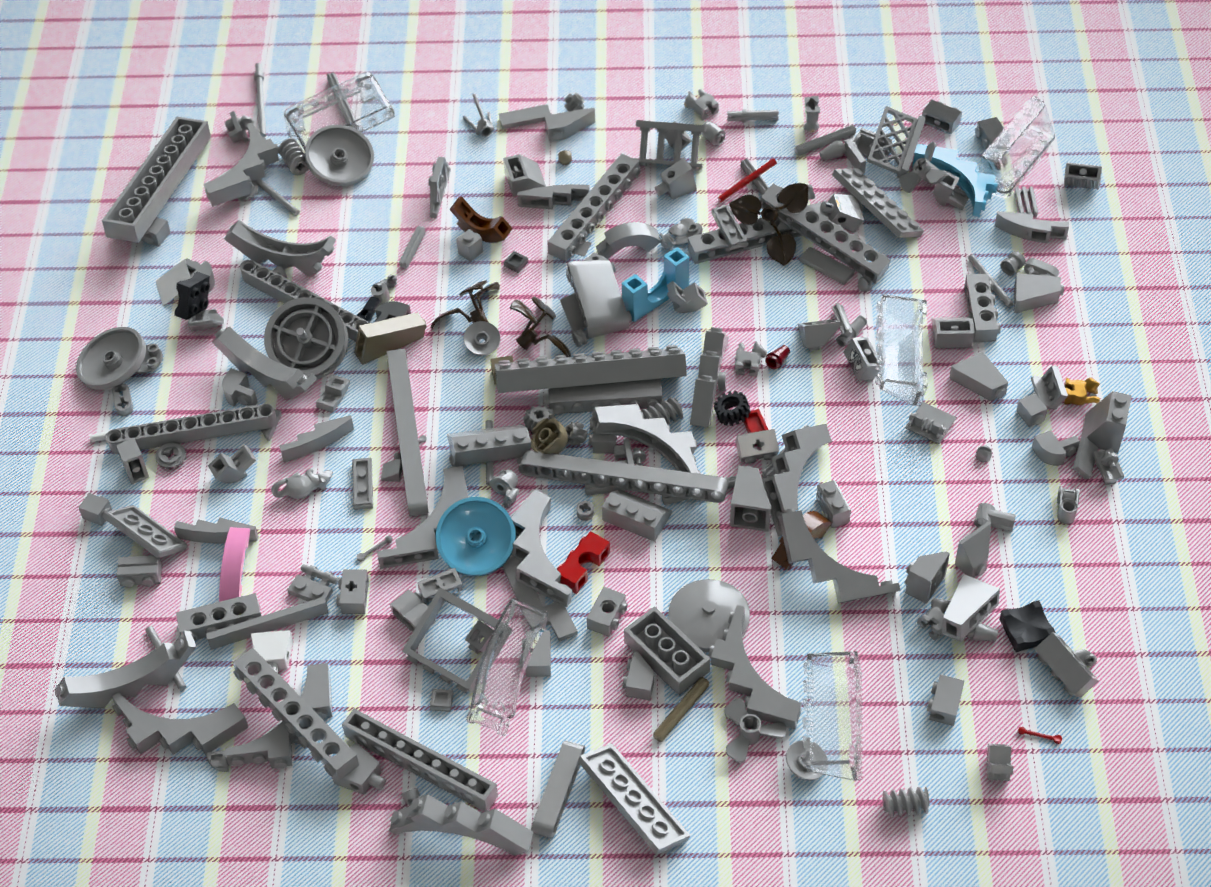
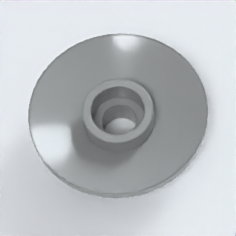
[464,321,500,356]
[786,740,827,781]

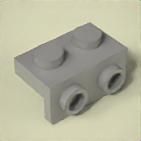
[1031,366,1068,410]

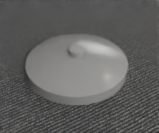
[305,125,374,186]
[76,327,146,390]
[668,579,750,652]

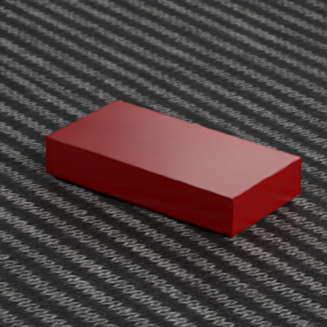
[743,409,769,446]

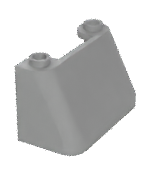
[566,259,632,339]

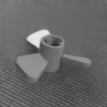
[899,141,948,193]
[724,698,786,764]

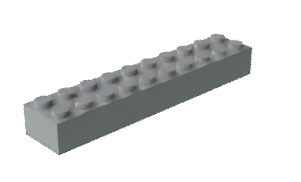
[102,116,211,243]
[495,345,687,393]

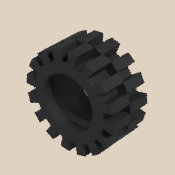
[714,391,751,426]

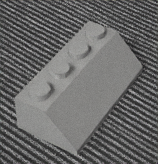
[447,424,531,466]

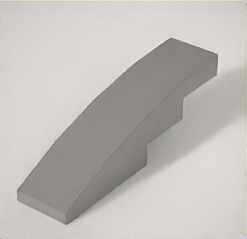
[517,184,590,209]
[279,415,354,462]
[174,517,259,544]

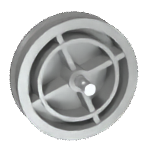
[264,297,348,379]

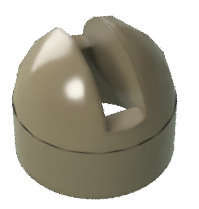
[558,150,572,165]

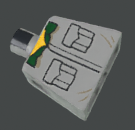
[820,194,864,232]

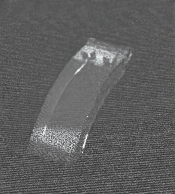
[466,598,548,736]

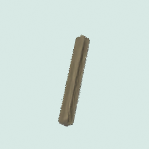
[653,677,709,742]

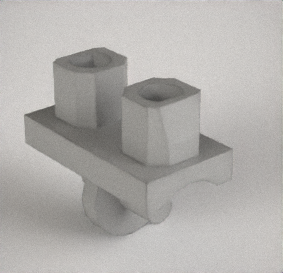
[224,111,254,143]
[614,438,646,466]
[1093,448,1124,485]

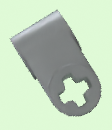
[1057,486,1080,524]

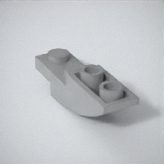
[995,211,1069,243]

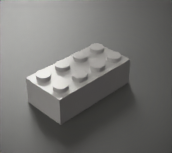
[624,606,710,695]

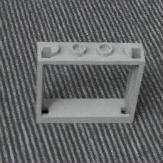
[402,587,512,694]

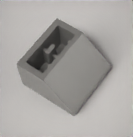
[503,154,546,196]
[931,317,975,348]

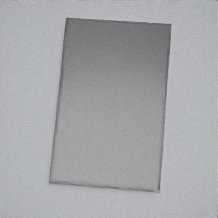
[575,241,592,257]

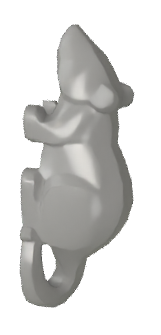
[271,468,333,499]

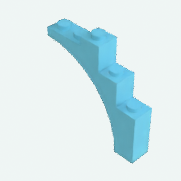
[912,144,998,217]

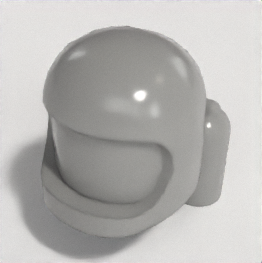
[490,469,519,509]

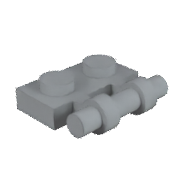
[287,564,339,603]

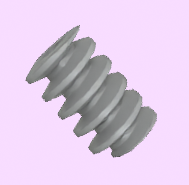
[279,138,309,175]
[641,398,683,425]
[882,786,930,818]

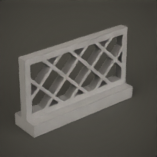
[866,106,926,179]

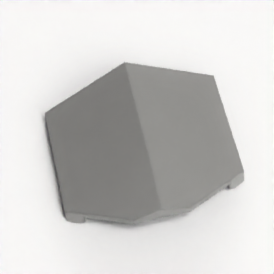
[188,309,224,331]

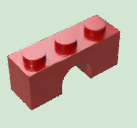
[557,531,611,594]

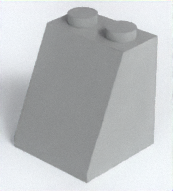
[1081,391,1132,453]
[730,466,771,532]

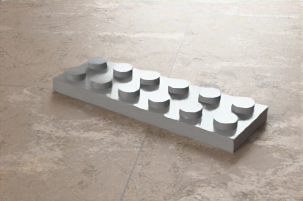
[832,168,924,238]
[578,743,691,855]

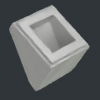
[381,459,402,482]

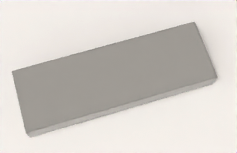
[499,104,551,129]
[711,205,748,250]
[799,247,855,285]
[352,458,373,510]

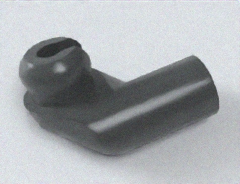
[372,275,397,292]

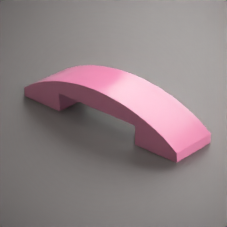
[219,527,250,602]

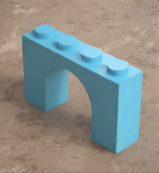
[621,247,689,322]

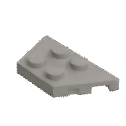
[428,157,451,218]

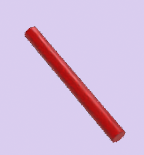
[717,158,777,203]

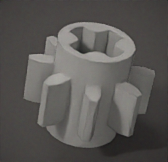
[564,93,585,111]
[565,422,587,446]

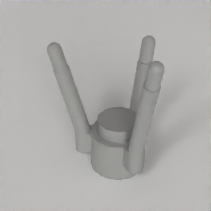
[463,94,494,136]

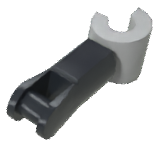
[357,282,390,323]

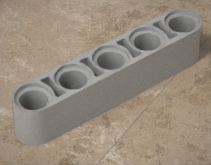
[531,740,585,839]

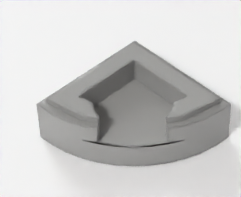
[206,750,229,772]

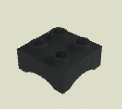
[174,271,210,320]
[999,600,1056,653]

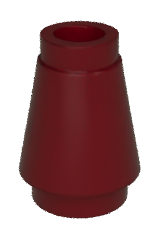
[765,345,790,369]

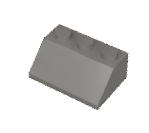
[602,490,672,542]

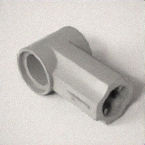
[974,503,1016,532]

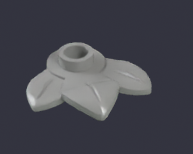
[668,218,703,246]

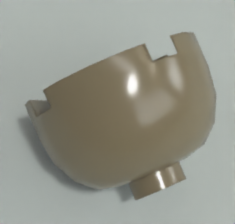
[530,418,568,454]

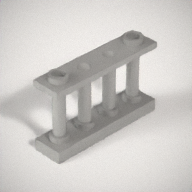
[634,120,706,170]

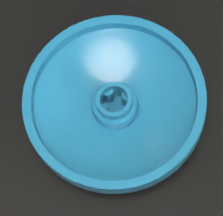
[436,497,516,576]

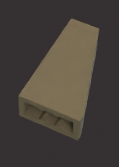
[354,312,427,365]

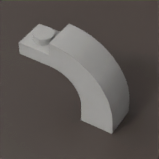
[596,222,662,259]

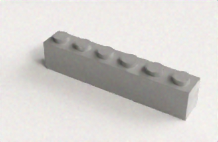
[548,378,663,414]

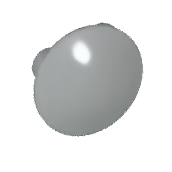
[135,344,163,374]

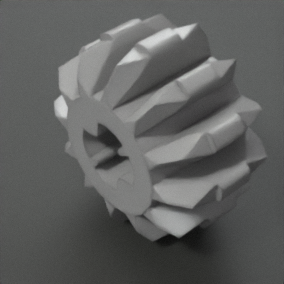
[523,404,556,435]

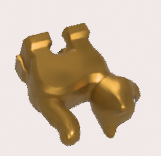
[1064,377,1100,406]

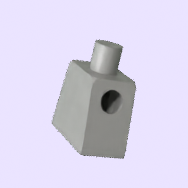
[655,158,697,199]
[332,742,386,795]

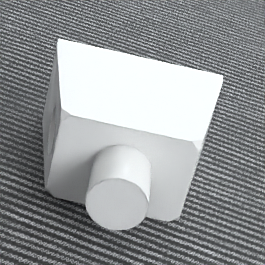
[251,630,293,673]

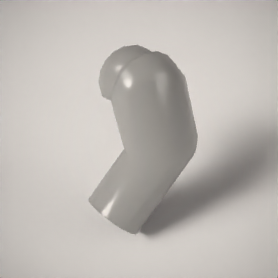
[1074,649,1097,666]

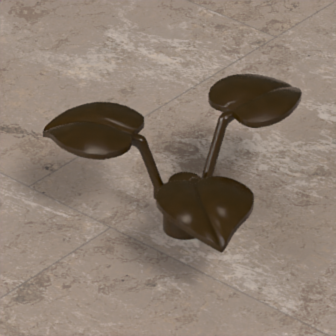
[729,183,809,266]
[431,280,500,329]
[510,296,571,357]

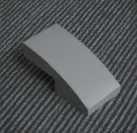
[316,375,350,413]

